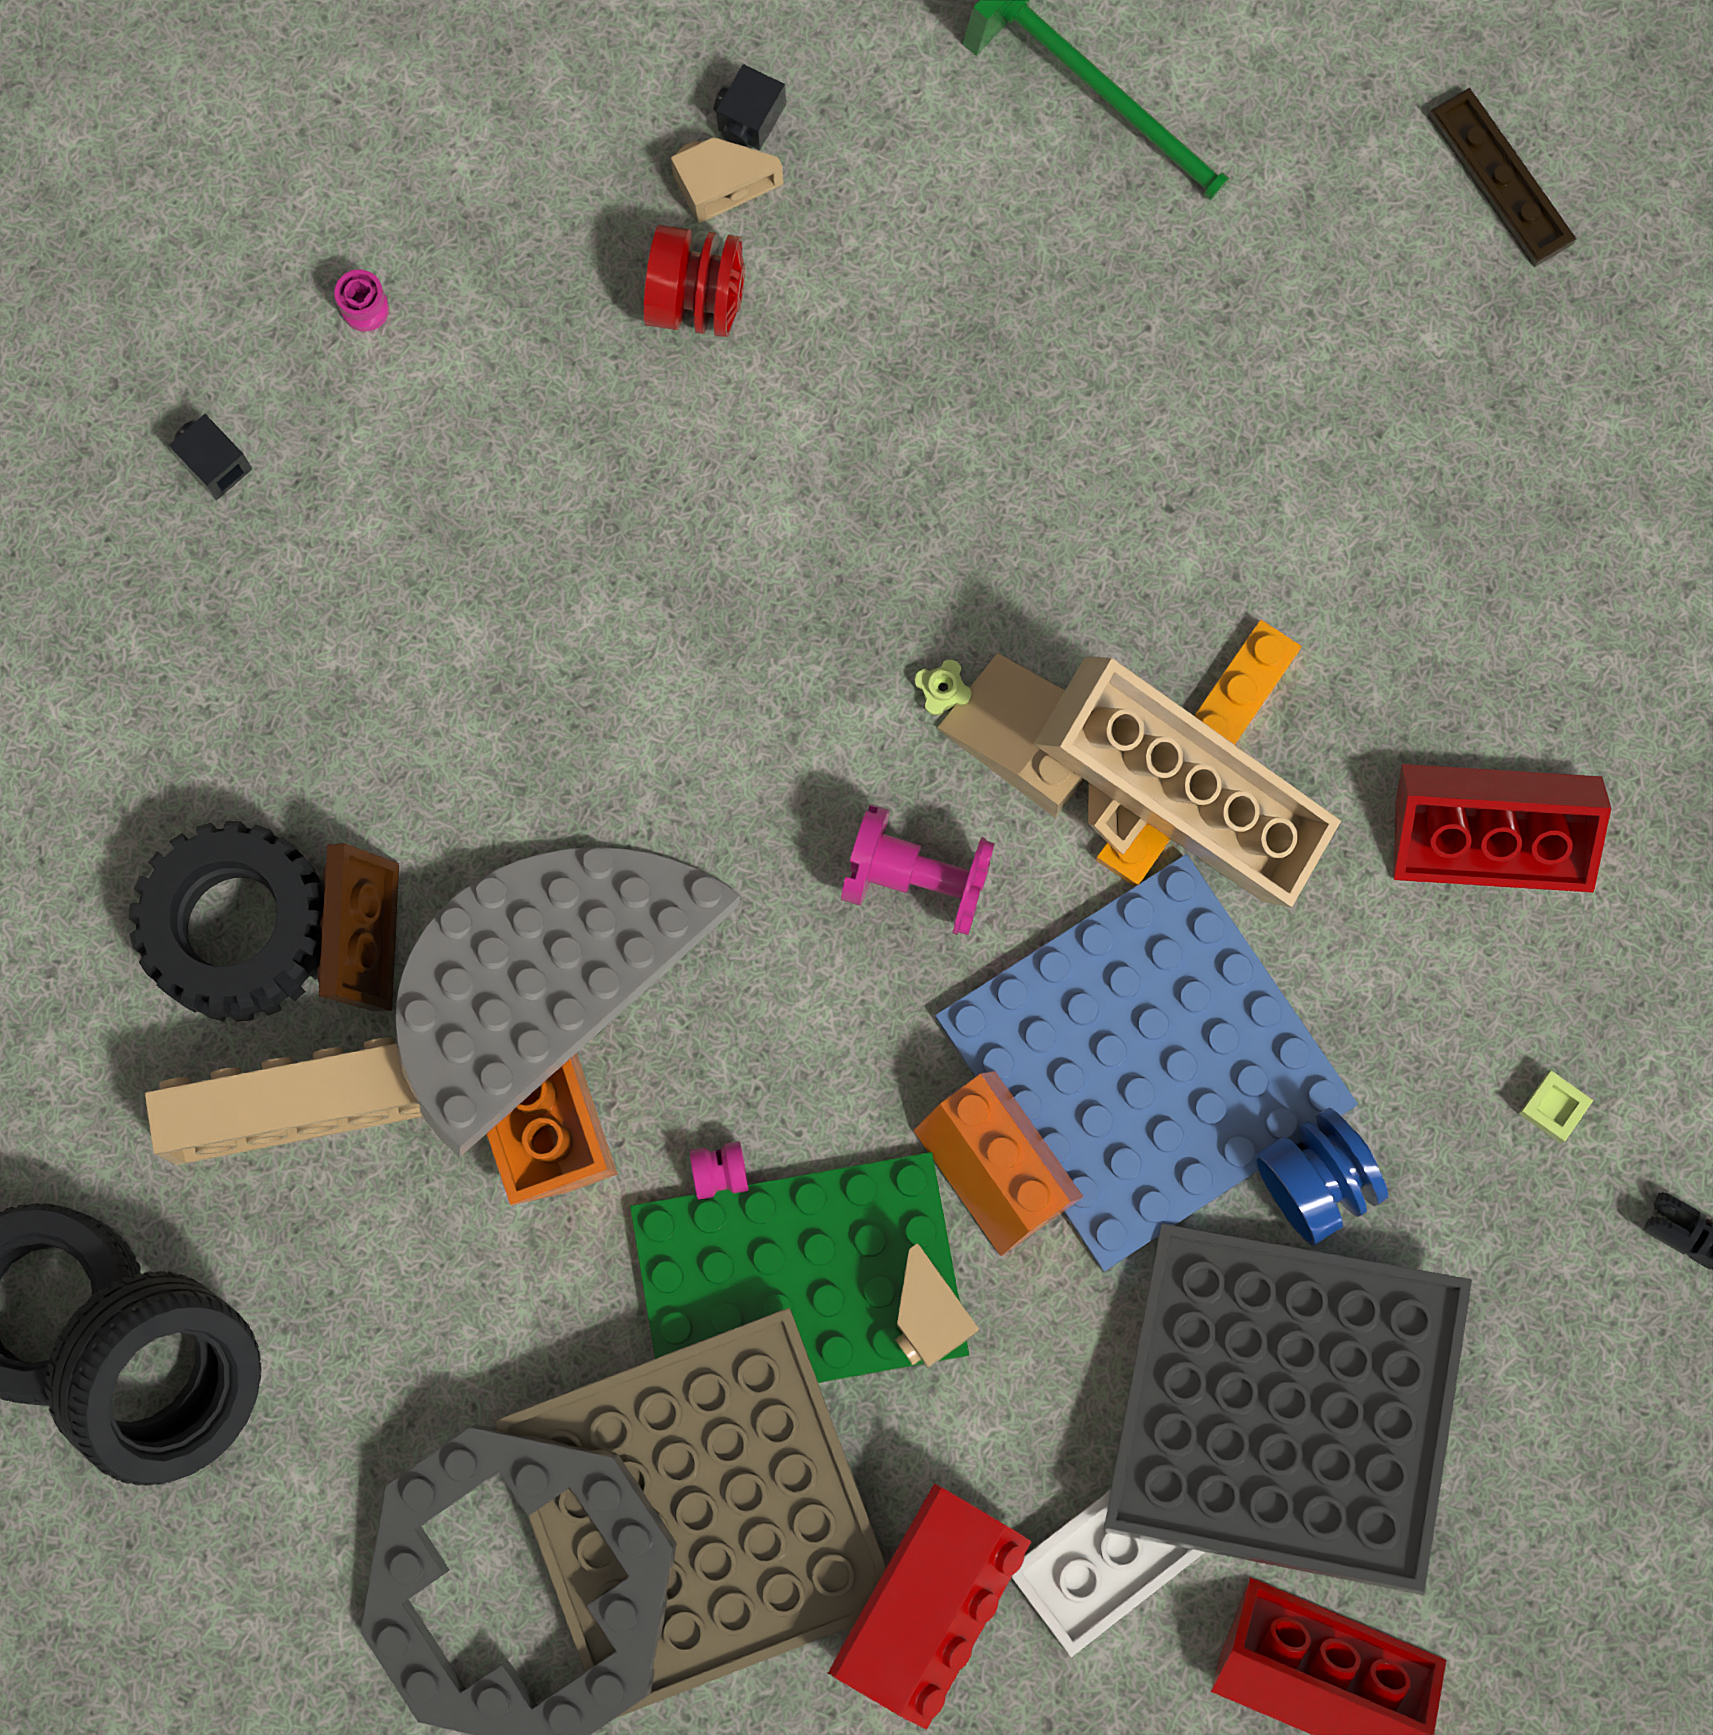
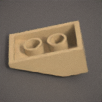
[937,653,1085,818]

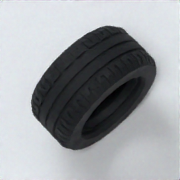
[0,1203,141,1406]
[45,1271,262,1486]

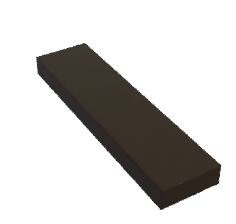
[1428,88,1577,267]

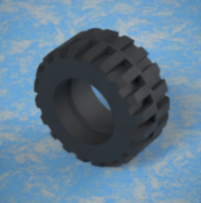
[128,821,325,1022]

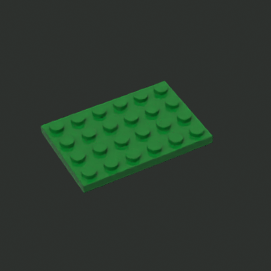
[630,1152,970,1383]

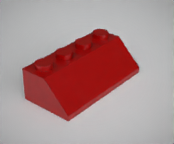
[1393,764,1612,893]
[827,1483,1032,1730]
[1210,1577,1447,1735]

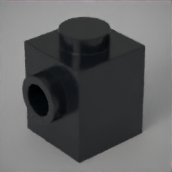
[713,64,786,151]

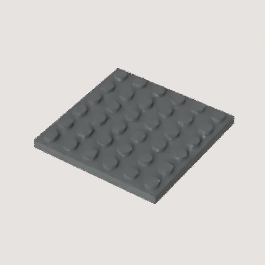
[1104,1224,1472,1596]

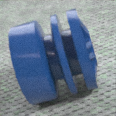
[1254,1107,1389,1246]

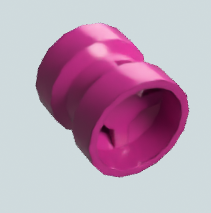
[334,269,389,332]
[689,1141,749,1200]

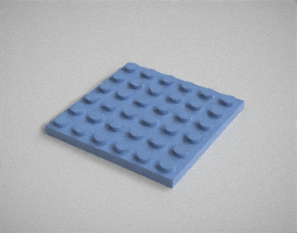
[935,854,1358,1272]

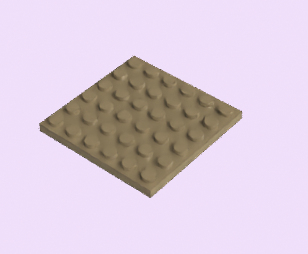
[494,1307,887,1718]

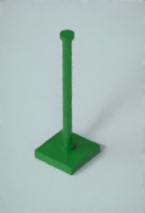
[962,0,1230,201]

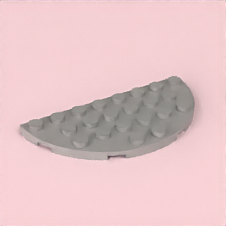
[396,847,741,1158]

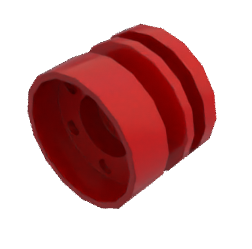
[644,225,745,337]

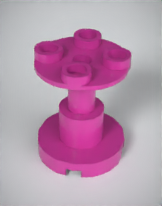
[841,804,995,935]

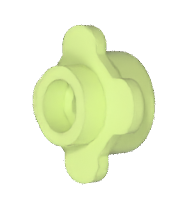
[915,659,972,715]

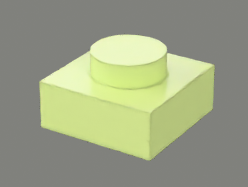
[1519,1071,1594,1144]

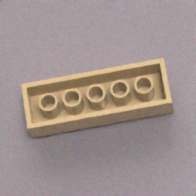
[1034,657,1341,907]
[145,1037,423,1165]

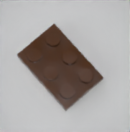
[317,843,399,1012]

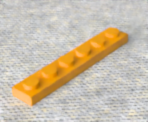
[1096,620,1302,887]

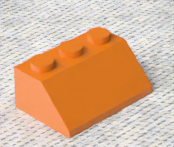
[487,1053,618,1206]
[913,1071,1084,1256]

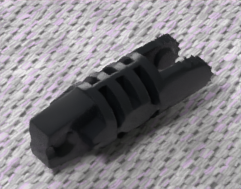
[1643,1192,1713,1270]

